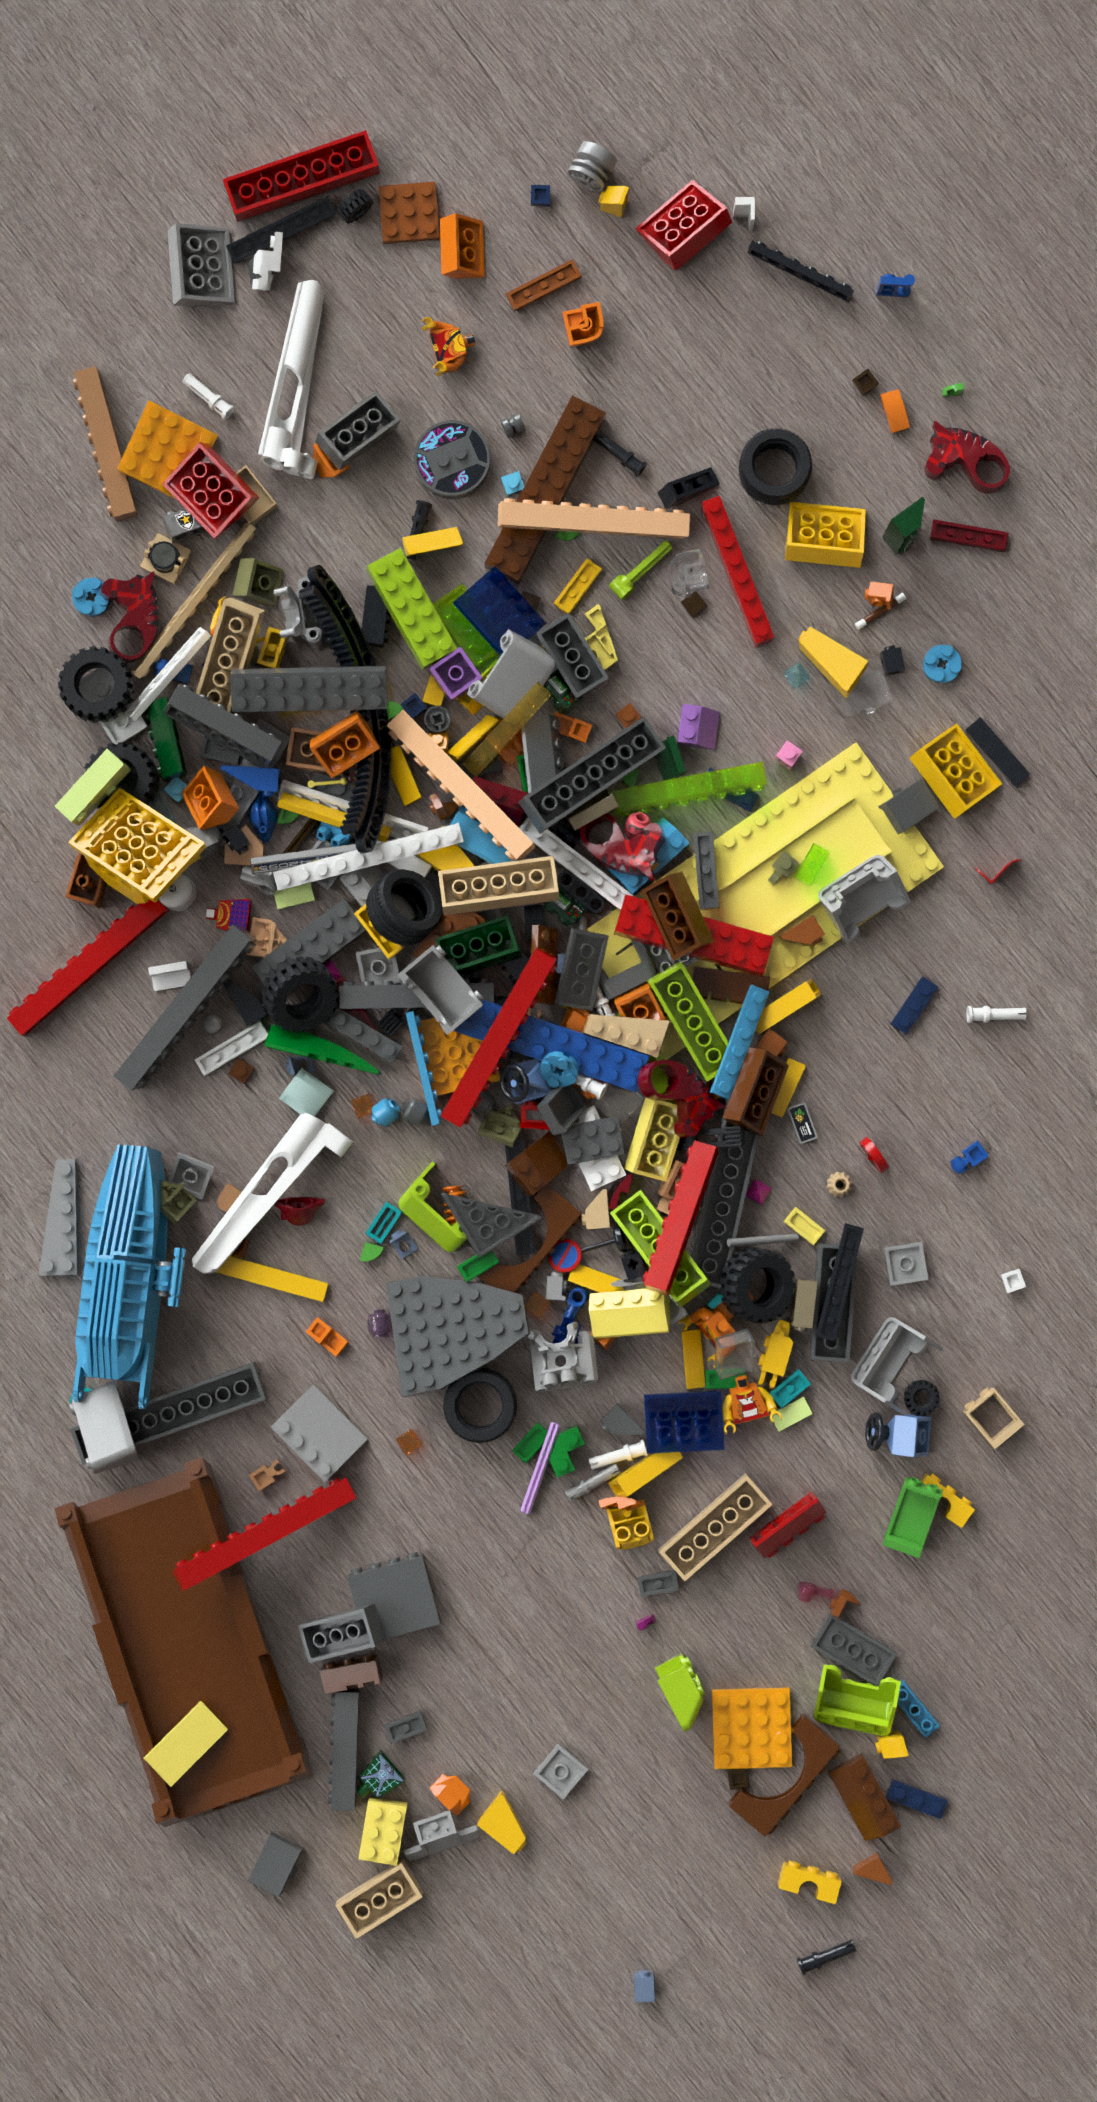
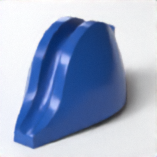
[249,793,278,842]

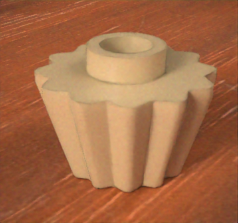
[826,1172,853,1198]

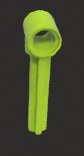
[609,541,673,600]

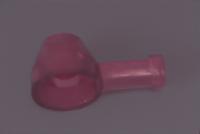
[798,1581,834,1602]

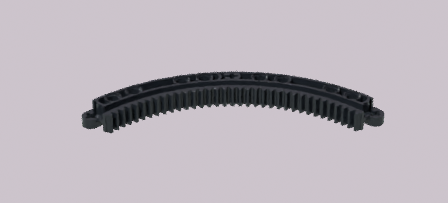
[299,565,391,854]

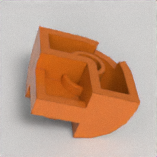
[562,302,604,348]

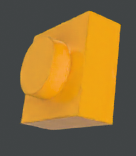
[429,733,449,753]

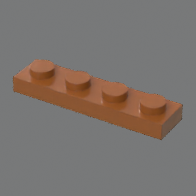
[506,259,582,312]

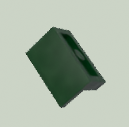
[656,735,686,781]

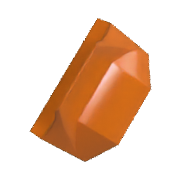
[312,443,350,478]
[429,1773,471,1816]

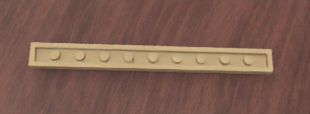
[131,523,256,679]

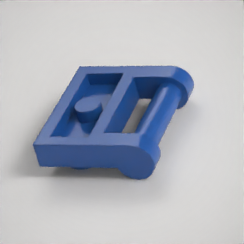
[876,274,915,297]

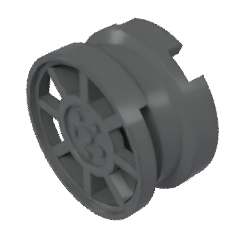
[424,706,451,733]

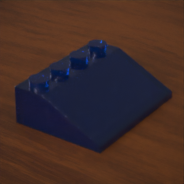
[453,566,547,656]
[643,1390,725,1454]

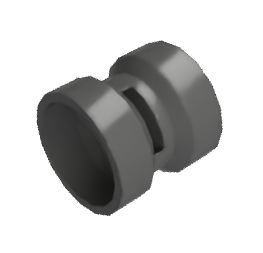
[501,413,526,438]

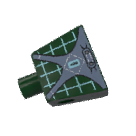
[356,1750,405,1798]

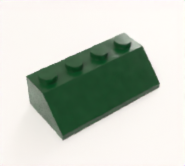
[882,497,925,555]
[145,697,188,782]
[435,915,522,976]

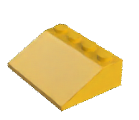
[785,502,866,568]
[909,723,1002,819]

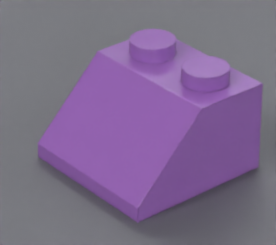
[677,704,720,750]

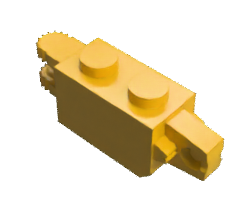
[758,1319,793,1389]

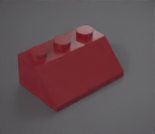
[473,776,529,828]

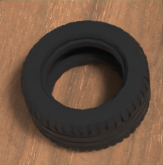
[738,428,812,506]
[366,869,442,946]
[443,1368,517,1443]

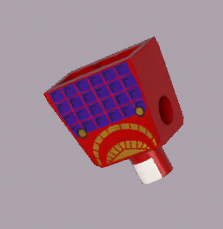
[206,899,252,931]

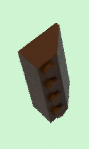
[641,871,714,961]
[723,1048,789,1136]
[828,1753,901,1841]

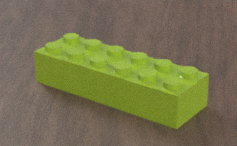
[366,548,457,670]
[647,961,728,1082]
[610,1190,711,1308]

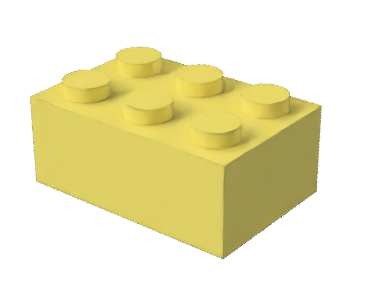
[359,1796,408,1866]

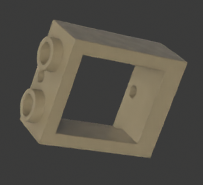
[790,1278,817,1331]

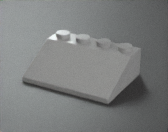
[168,223,235,307]
[271,1384,367,1482]

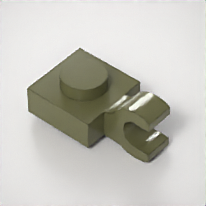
[768,851,799,885]

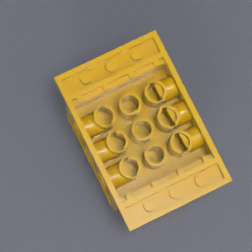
[68,787,206,904]

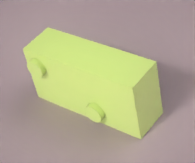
[55,749,131,826]

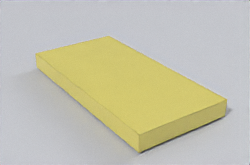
[144,1701,228,1787]

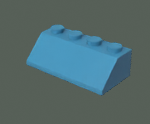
[450,805,517,864]
[607,817,689,895]

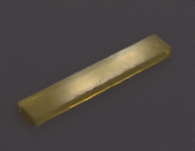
[462,682,552,777]

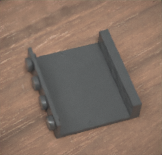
[347,1552,441,1639]

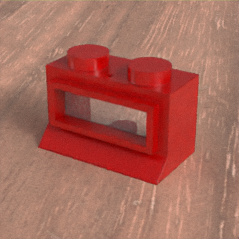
[520,1101,550,1130]

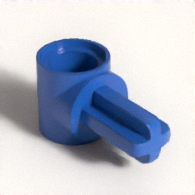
[563,1286,589,1323]

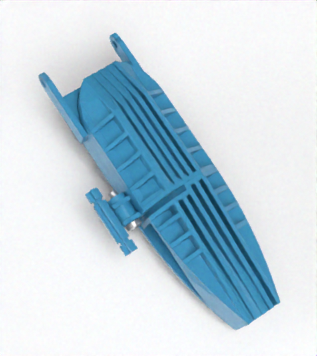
[73,1145,186,1409]

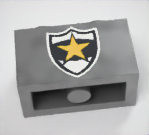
[164,508,207,543]

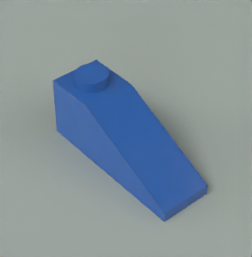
[221,765,281,797]

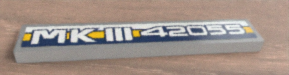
[250,844,357,874]

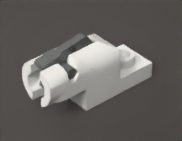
[249,232,283,291]

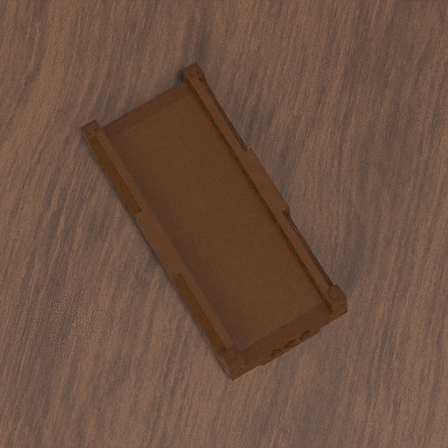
[54,1457,313,1827]

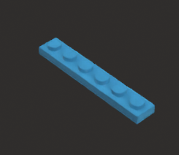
[710,985,769,1100]
[406,1011,443,1126]

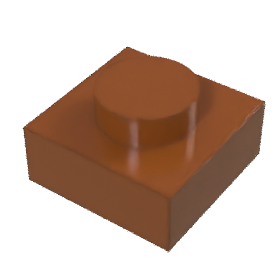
[615,703,642,729]

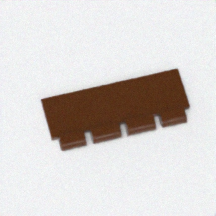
[692,967,770,1004]

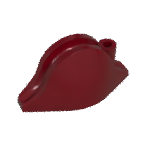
[274,1197,325,1226]

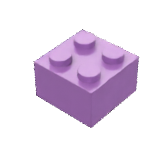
[429,647,483,703]

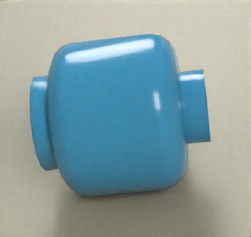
[371,1098,400,1127]

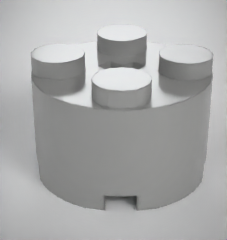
[186,826,226,860]

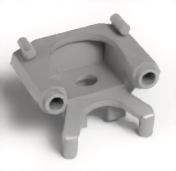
[274,577,331,651]
[527,1322,598,1392]

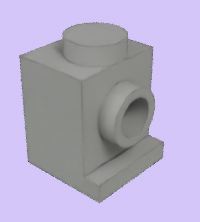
[546,1272,566,1300]

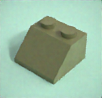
[233,558,283,606]

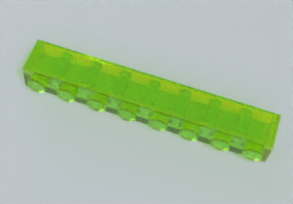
[612,761,767,817]

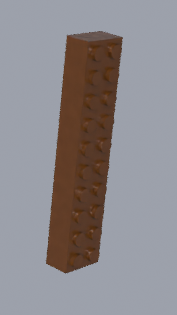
[484,395,606,585]

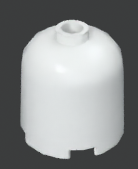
[159,874,197,911]

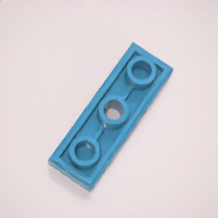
[897,1680,940,1738]

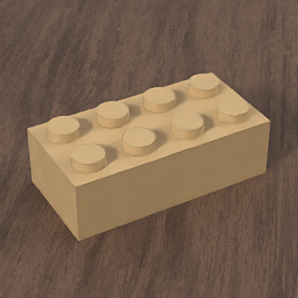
[335,1859,424,1939]

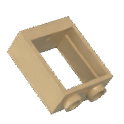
[963,1387,1025,1449]

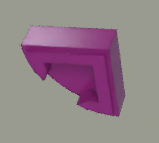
[636,1614,656,1631]

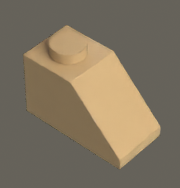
[581,1189,610,1229]

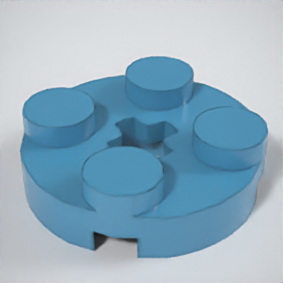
[72,578,110,617]
[923,645,962,684]
[540,1051,579,1088]

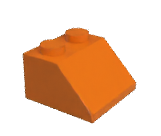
[614,982,666,1020]

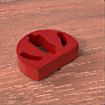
[859,1137,889,1174]

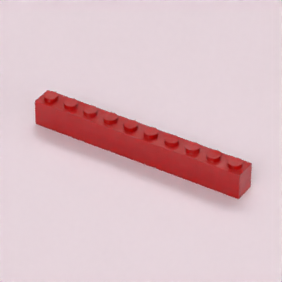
[6,899,169,1037]
[441,947,558,1128]
[172,1477,356,1592]

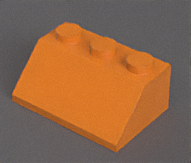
[440,213,485,279]
[310,710,380,779]
[182,765,239,830]

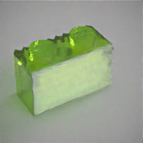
[794,843,829,886]

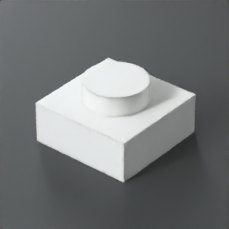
[1000,1269,1026,1293]

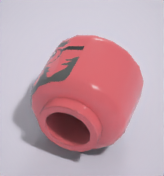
[624,812,651,839]

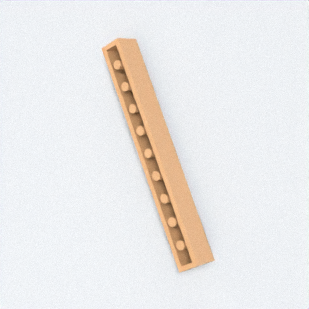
[498,498,690,539]
[387,710,536,861]

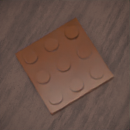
[379,182,440,244]

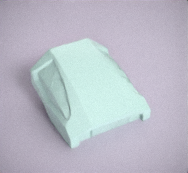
[279,1068,334,1117]

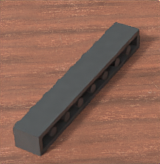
[339,979,494,1009]

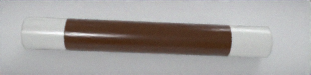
[855,593,906,630]

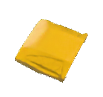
[606,1499,654,1550]

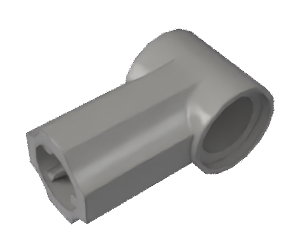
[240,866,277,895]

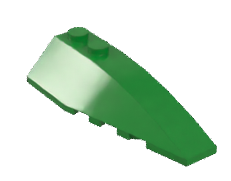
[264,1025,380,1075]

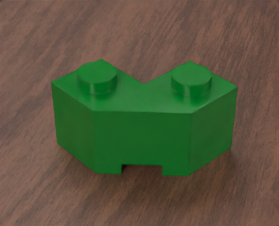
[549,1425,585,1478]

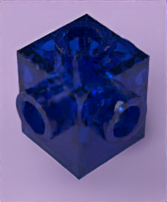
[552,1317,582,1344]

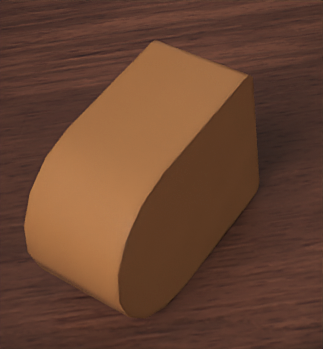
[217,1183,242,1212]

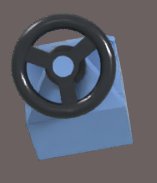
[500,1059,551,1104]
[865,1412,932,1457]

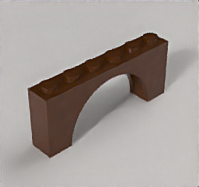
[477,1184,582,1294]
[728,1713,840,1837]

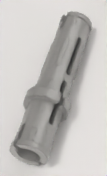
[565,1463,621,1502]

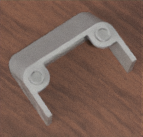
[851,1317,944,1414]

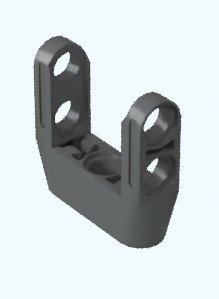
[599,940,658,1000]

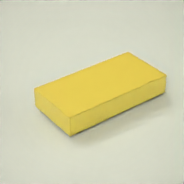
[783,1207,825,1246]

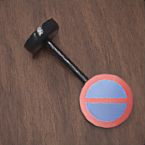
[548,1225,628,1273]

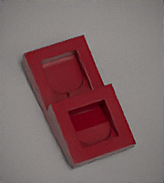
[608,1174,633,1209]

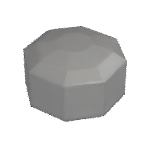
[203,1015,222,1034]

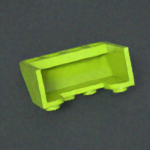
[655,1654,705,1733]
[813,1664,901,1736]

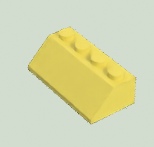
[624,1097,680,1182]
[589,1289,671,1339]

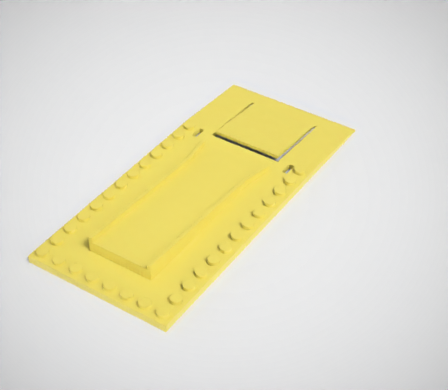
[586,742,944,1060]

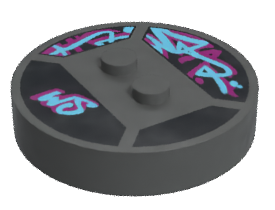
[414,420,490,499]

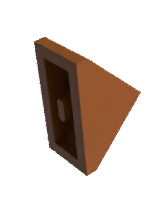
[852,1853,893,1885]

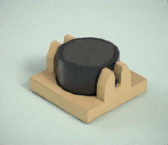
[140,533,192,585]

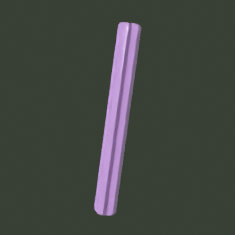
[521,1422,561,1514]

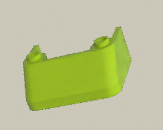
[399,1161,467,1252]

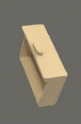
[236,465,278,525]

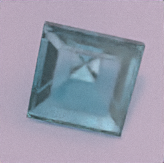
[783,662,810,688]

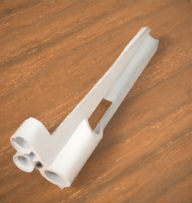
[258,280,324,479]
[192,1113,353,1274]

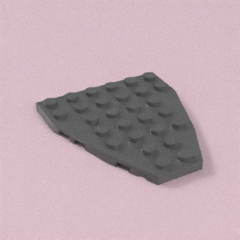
[386,1276,530,1397]

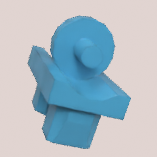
[317,822,352,847]

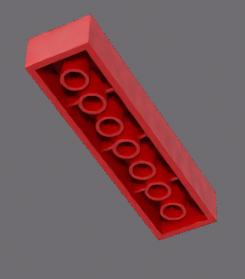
[222,130,380,222]
[613,894,774,977]

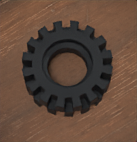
[337,189,373,224]
[904,1380,940,1416]

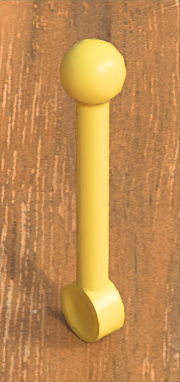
[307,778,347,788]

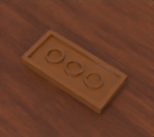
[412,911,488,958]
[531,925,559,1005]

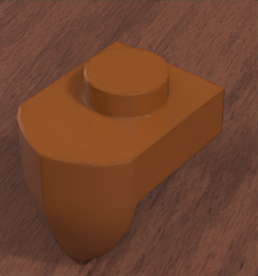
[429,793,458,821]
[829,1588,861,1617]

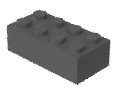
[315,391,401,470]
[298,1603,385,1663]

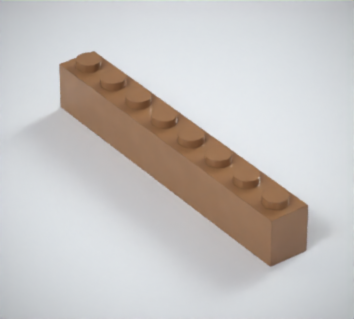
[73,366,138,522]

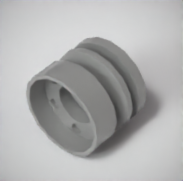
[567,141,617,192]

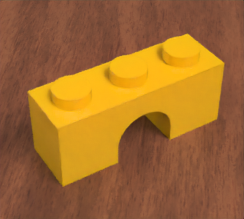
[920,1473,975,1528]
[778,1860,842,1904]

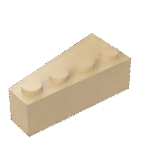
[582,1014,669,1057]

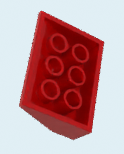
[636,180,733,271]
[162,442,259,539]
[749,1492,827,1558]

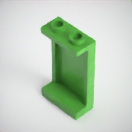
[883,1477,943,1558]

